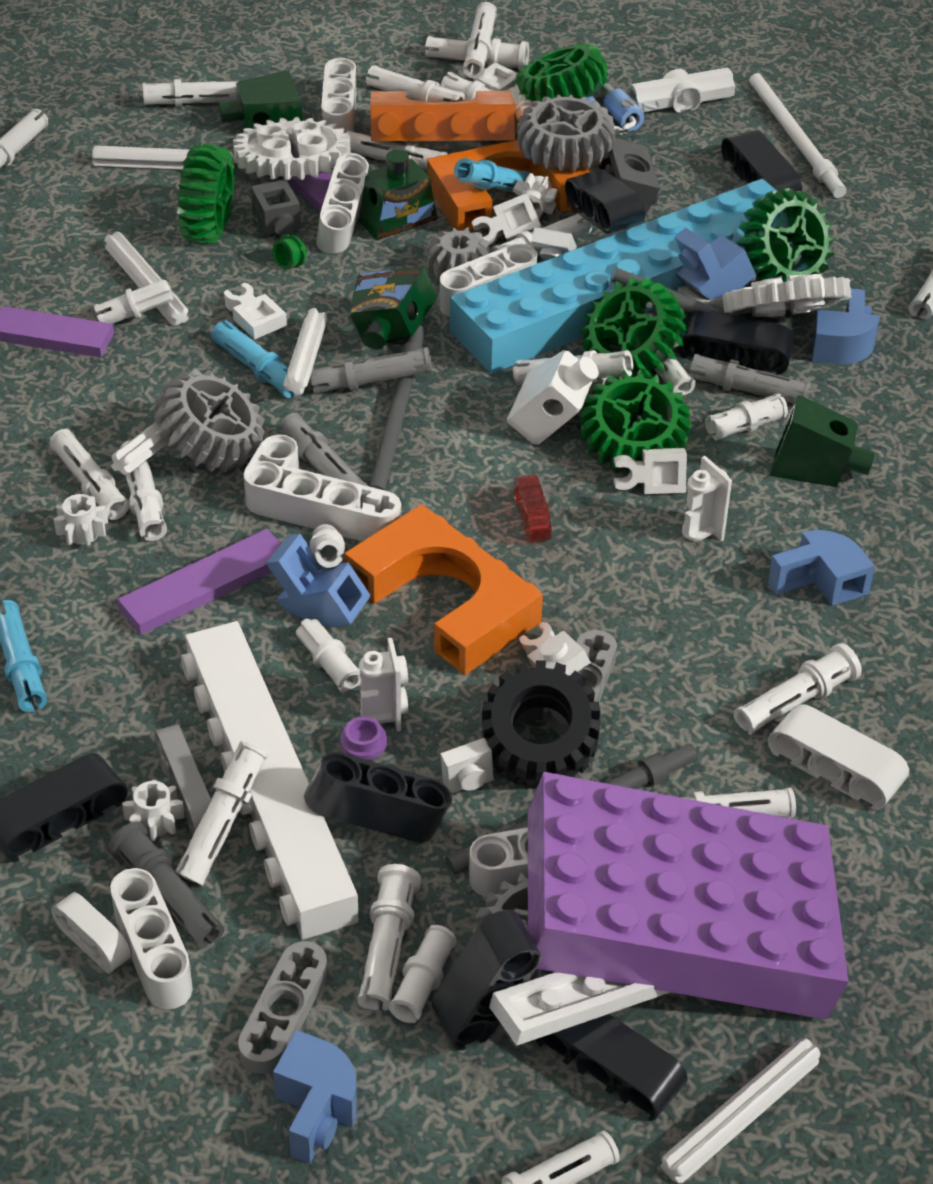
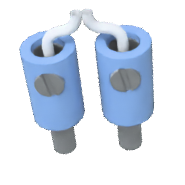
[586,83,645,135]

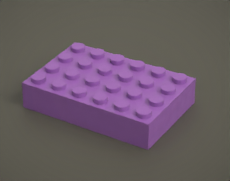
[528,772,849,1020]

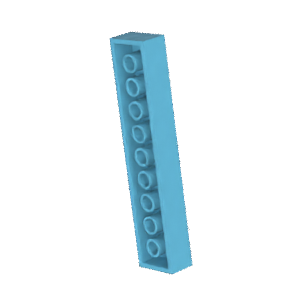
[450,179,782,374]

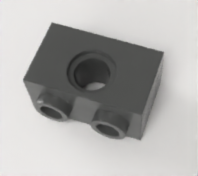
[594,138,661,215]

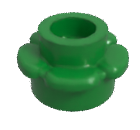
[272,234,307,270]

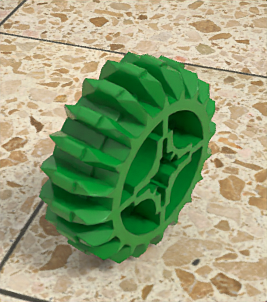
[515,43,608,102]
[177,143,235,245]
[736,188,836,282]
[580,277,687,380]
[580,370,691,474]

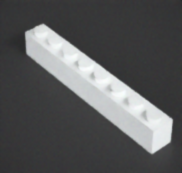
[181,621,359,940]

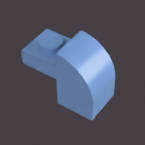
[674,227,756,299]
[812,288,880,364]
[768,530,875,606]
[266,533,371,628]
[273,1030,357,1164]

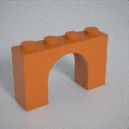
[370,91,515,141]
[427,140,590,232]
[344,504,543,675]

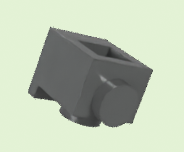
[251,179,301,236]

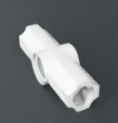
[628,67,735,113]

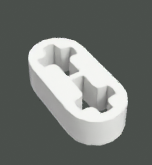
[51,892,132,974]

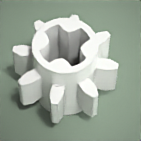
[513,173,558,219]
[54,494,108,546]
[122,780,185,841]

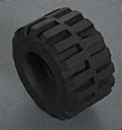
[482,660,601,789]

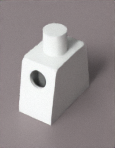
[506,350,599,445]

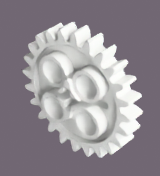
[233,117,351,180]
[722,274,851,317]

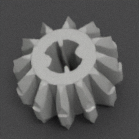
[427,227,491,282]

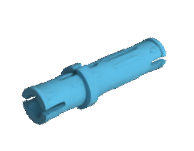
[454,158,529,192]
[211,320,295,398]
[0,600,48,712]

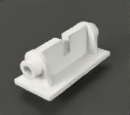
[682,456,732,541]
[359,638,408,732]

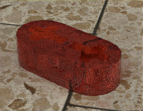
[514,474,552,543]

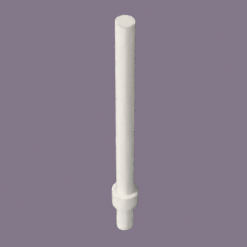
[749,73,847,198]

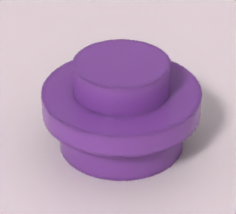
[340,716,387,760]

